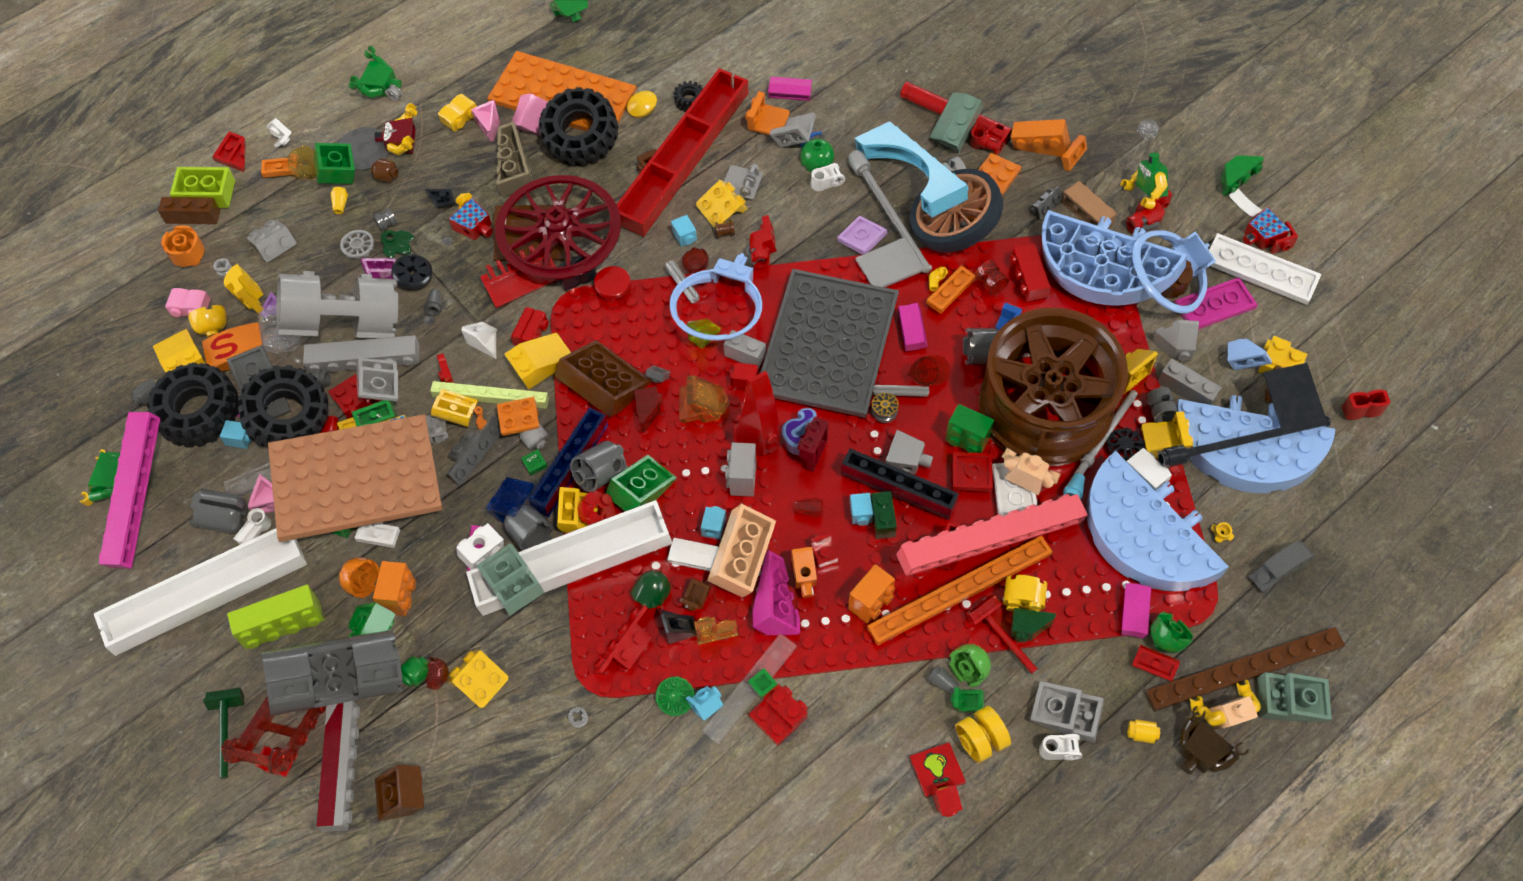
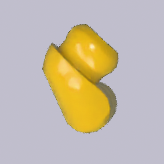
[929,267,948,292]

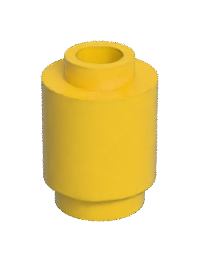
[1127,719,1160,744]

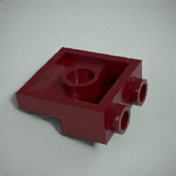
[797,417,829,472]

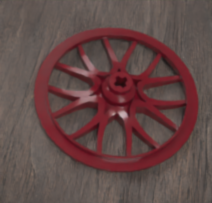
[495,175,621,280]

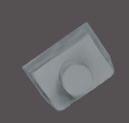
[885,430,933,474]

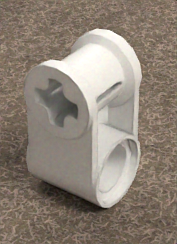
[811,163,845,191]
[1039,734,1082,760]

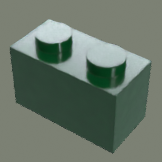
[871,491,897,539]

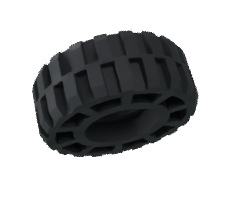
[539,87,619,166]
[147,363,239,447]
[238,365,328,450]

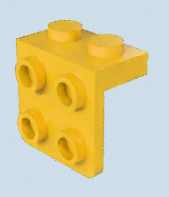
[696,180,748,228]
[1141,411,1193,459]
[447,650,508,708]

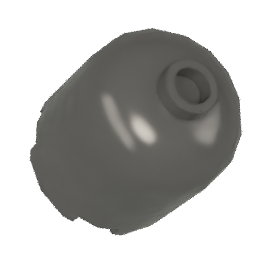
[963,328,999,365]
[504,504,554,551]

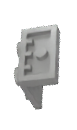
[770,113,816,147]

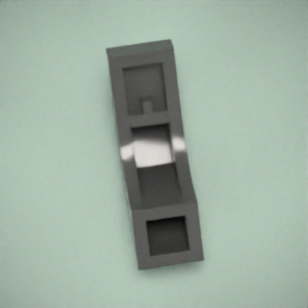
[1249,541,1316,593]

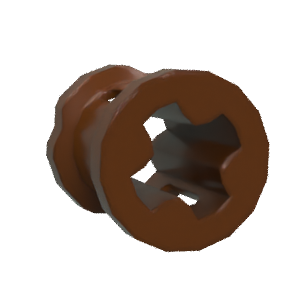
[715,220,735,238]

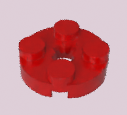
[577,491,616,525]

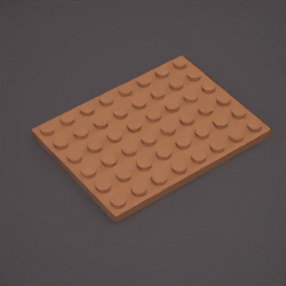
[268,414,443,542]

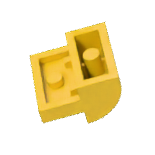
[224,264,264,313]
[431,389,478,427]
[557,487,598,533]

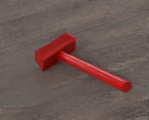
[965,595,1038,674]

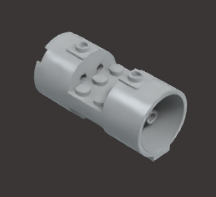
[276,271,398,338]

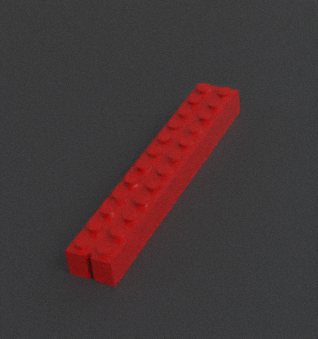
[617,68,749,237]

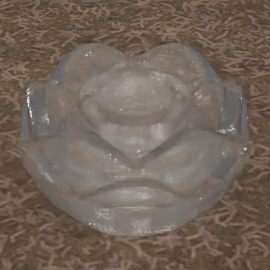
[1137,119,1159,139]

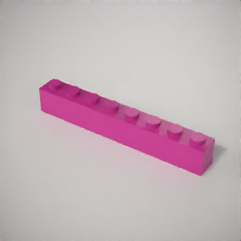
[99,412,160,569]

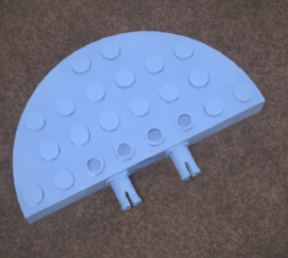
[1042,210,1187,305]
[1176,395,1335,493]
[1086,451,1229,591]

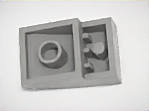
[356,357,398,401]
[1030,681,1104,743]

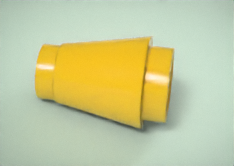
[330,187,348,214]

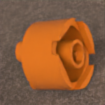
[161,225,205,267]

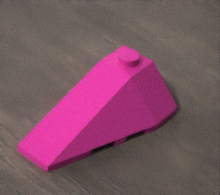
[753,550,800,635]

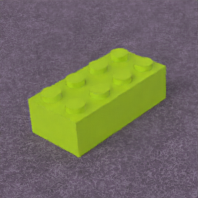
[227,584,325,649]

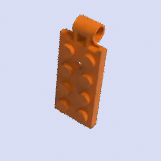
[966,153,1022,222]

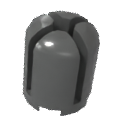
[189,488,247,534]

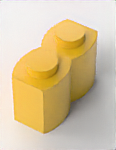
[438,94,477,132]

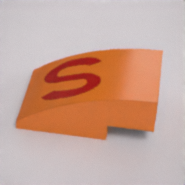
[202,322,263,371]

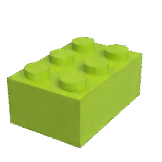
[170,167,235,208]

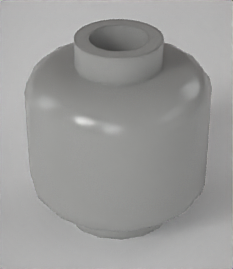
[519,423,548,450]

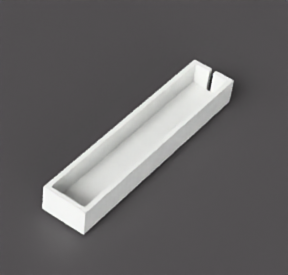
[466,500,673,616]
[94,528,308,656]

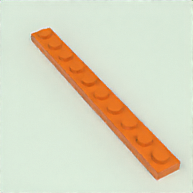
[867,535,1053,645]

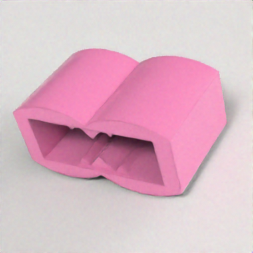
[165,288,211,317]

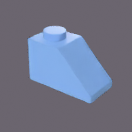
[1228,338,1272,371]

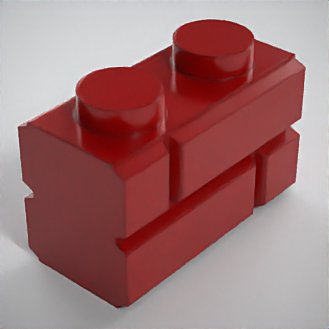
[511,307,549,346]

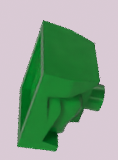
[549,0,588,22]

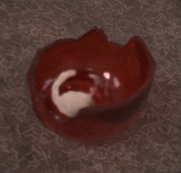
[682,247,709,274]
[426,657,449,690]

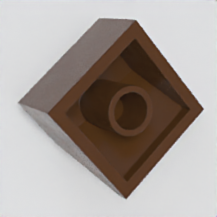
[375,765,424,821]

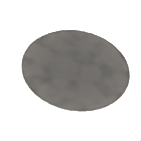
[339,127,389,170]

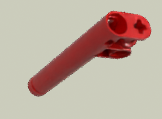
[900,81,1012,155]

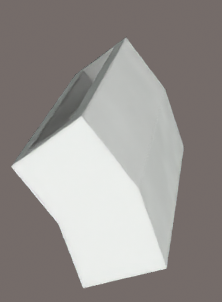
[668,538,719,571]

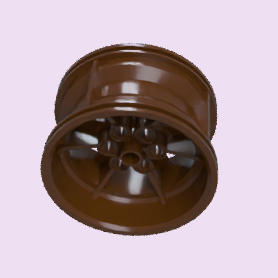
[978,308,1128,466]

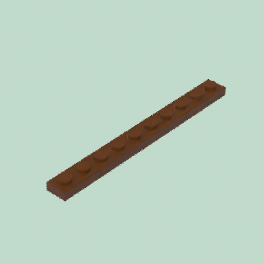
[1145,627,1345,712]

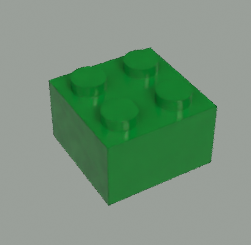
[313,143,355,184]
[945,404,994,453]

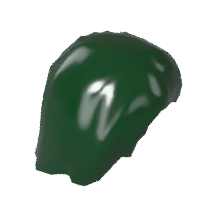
[631,570,671,609]

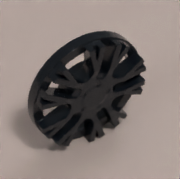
[1107,427,1144,462]

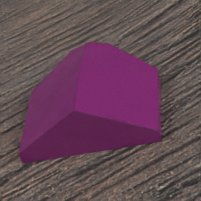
[360,258,396,279]

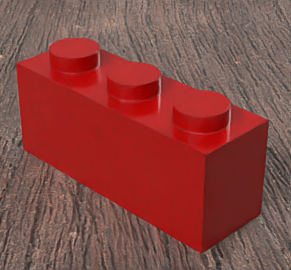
[1010,243,1051,302]

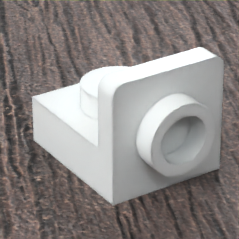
[266,118,292,148]

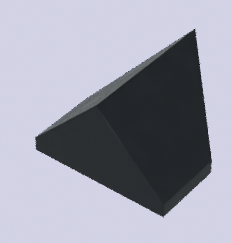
[657,608,699,644]

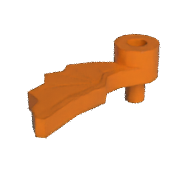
[474,406,487,430]

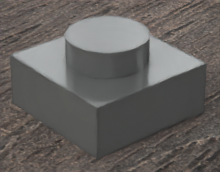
[645,365,671,383]

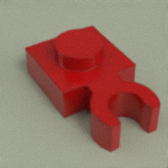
[436,353,454,383]

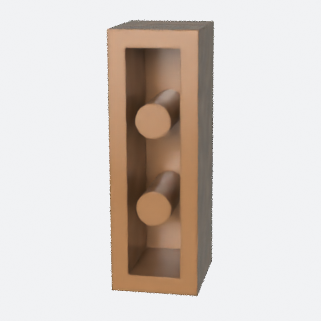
[1061,181,1117,228]

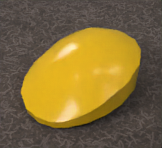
[627,91,657,118]

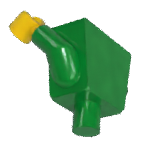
[80,449,120,506]

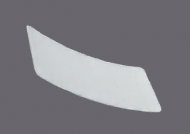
[1229,189,1262,217]

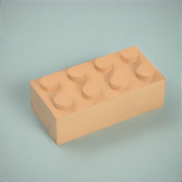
[707,504,776,598]

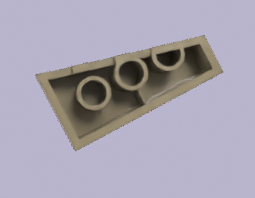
[496,121,534,197]

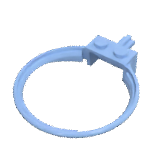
[1132,230,1216,314]
[670,253,762,341]

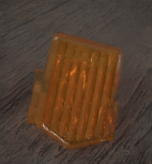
[679,375,730,423]

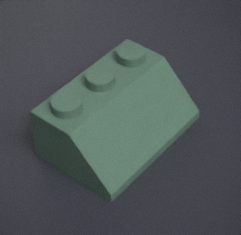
[929,93,983,153]

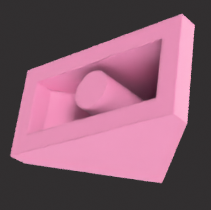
[471,100,500,142]
[248,474,275,513]

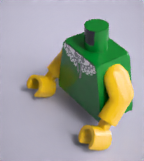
[1120,153,1168,209]

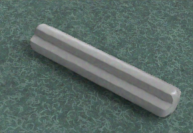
[665,260,699,303]
[873,385,929,396]

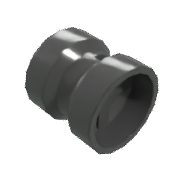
[374,208,398,231]

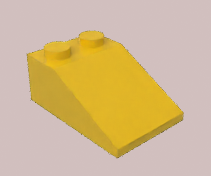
[153,329,206,373]
[504,333,571,390]

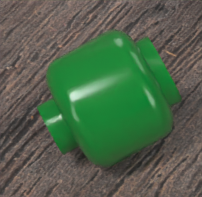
[401,656,430,687]

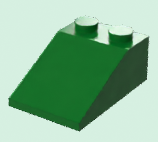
[606,455,677,512]

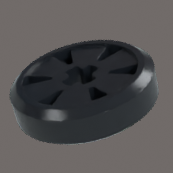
[392,254,432,291]

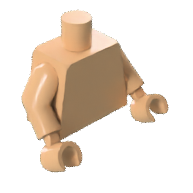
[1001,448,1060,495]

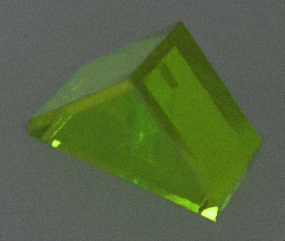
[687,319,721,349]

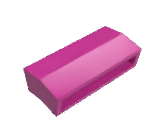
[768,77,812,101]
[898,303,928,351]
[1122,583,1151,639]

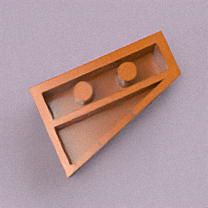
[1011,119,1071,157]

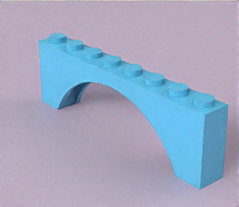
[855,121,969,217]

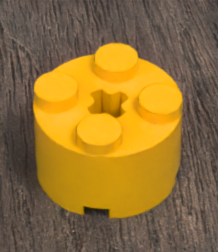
[1003,575,1047,612]

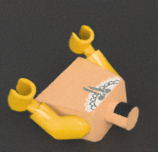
[1190,680,1261,730]

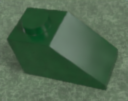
[1010,608,1056,642]

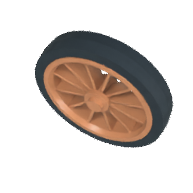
[910,169,1003,252]

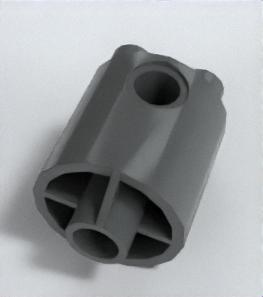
[570,441,628,492]

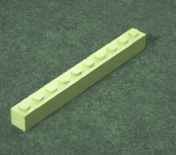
[430,381,549,409]

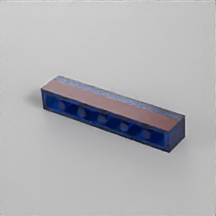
[528,407,608,518]

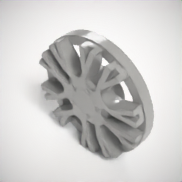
[340,230,374,260]

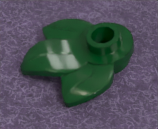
[381,230,415,258]

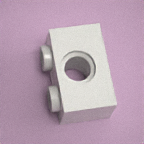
[457,523,504,570]

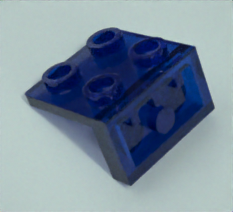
[486,477,535,523]

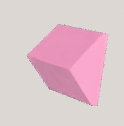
[512,94,547,136]

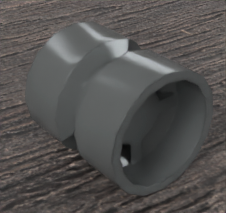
[1146,387,1178,422]

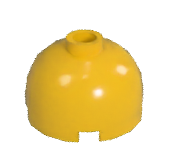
[188,305,227,338]

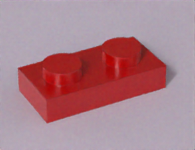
[1132,645,1180,681]

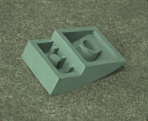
[477,543,545,615]
[1257,672,1332,722]

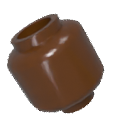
[371,158,399,183]

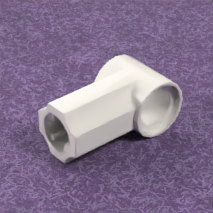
[233,508,272,545]

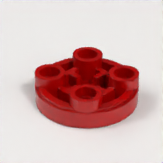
[594,266,631,302]

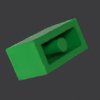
[352,400,398,427]

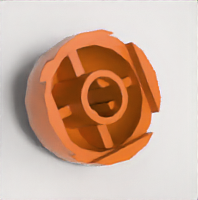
[339,557,380,598]

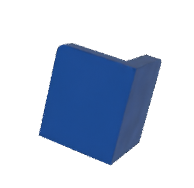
[995,303,1022,330]

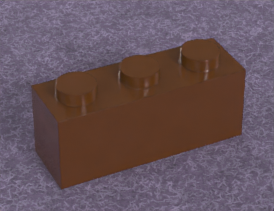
[158,197,221,224]

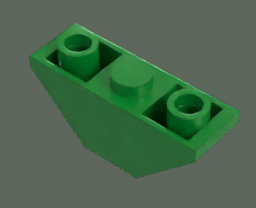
[1221,155,1265,197]

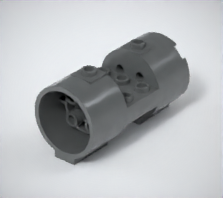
[261,630,403,716]

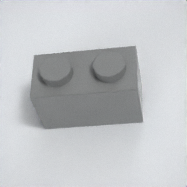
[724,330,766,368]

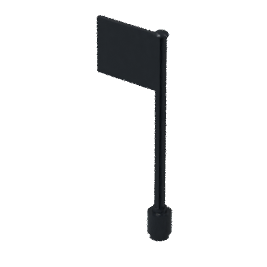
[1158,363,1331,468]

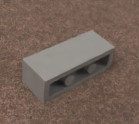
[1158,358,1222,405]

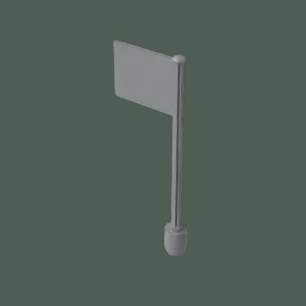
[848,150,932,288]

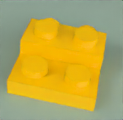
[1258,336,1307,374]

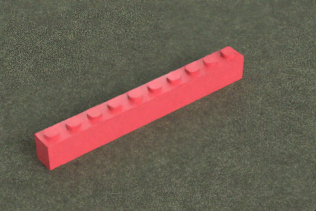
[896,494,1088,576]

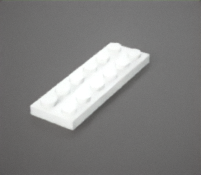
[1209,233,1321,305]

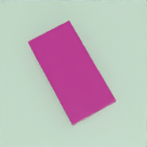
[1174,277,1258,330]

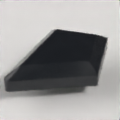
[425,189,455,209]

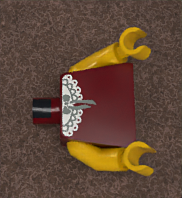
[374,103,417,156]

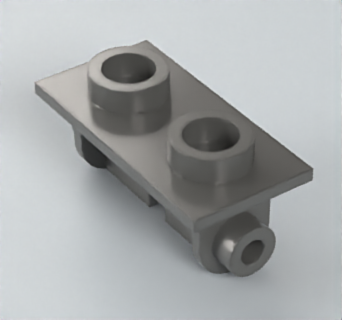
[1030,186,1062,221]

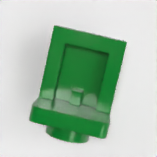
[951,687,984,713]

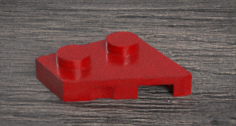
[212,131,246,172]

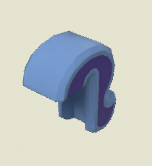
[782,408,816,455]

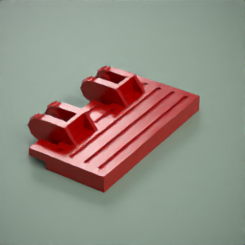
[480,245,559,309]

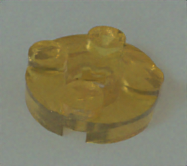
[288,145,316,179]

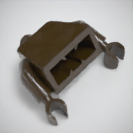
[1180,705,1250,775]

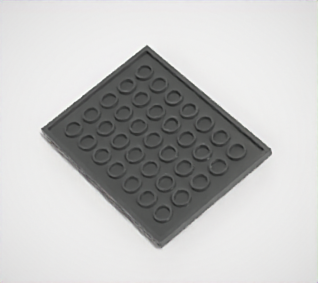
[761,269,899,418]

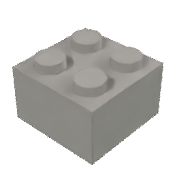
[726,443,756,496]

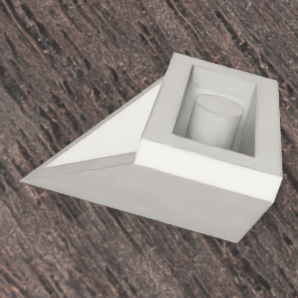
[461,322,497,359]

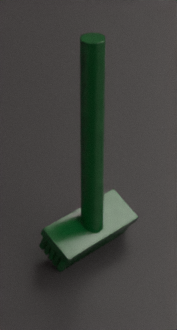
[203,688,244,779]

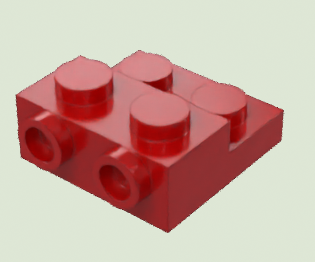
[328,374,381,419]
[748,684,808,746]

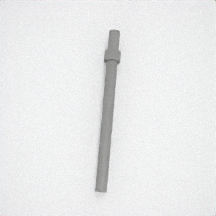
[1074,390,1138,475]

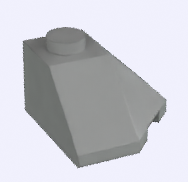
[1152,320,1199,361]

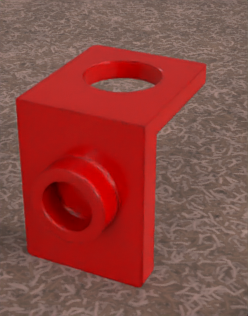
[1270,221,1298,254]

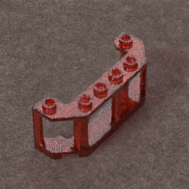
[221,695,327,774]

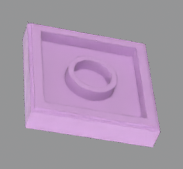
[837,216,887,255]

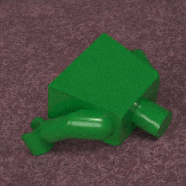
[348,46,402,98]

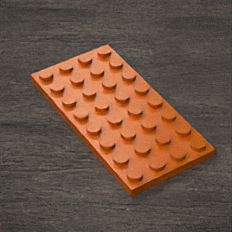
[487,51,637,132]

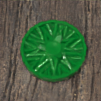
[656,677,694,716]

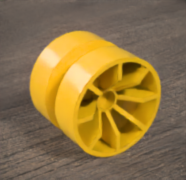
[955,706,1011,764]

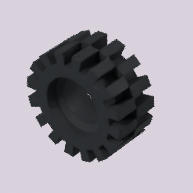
[674,81,703,112]

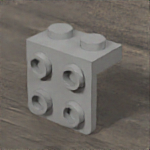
[247,220,297,262]

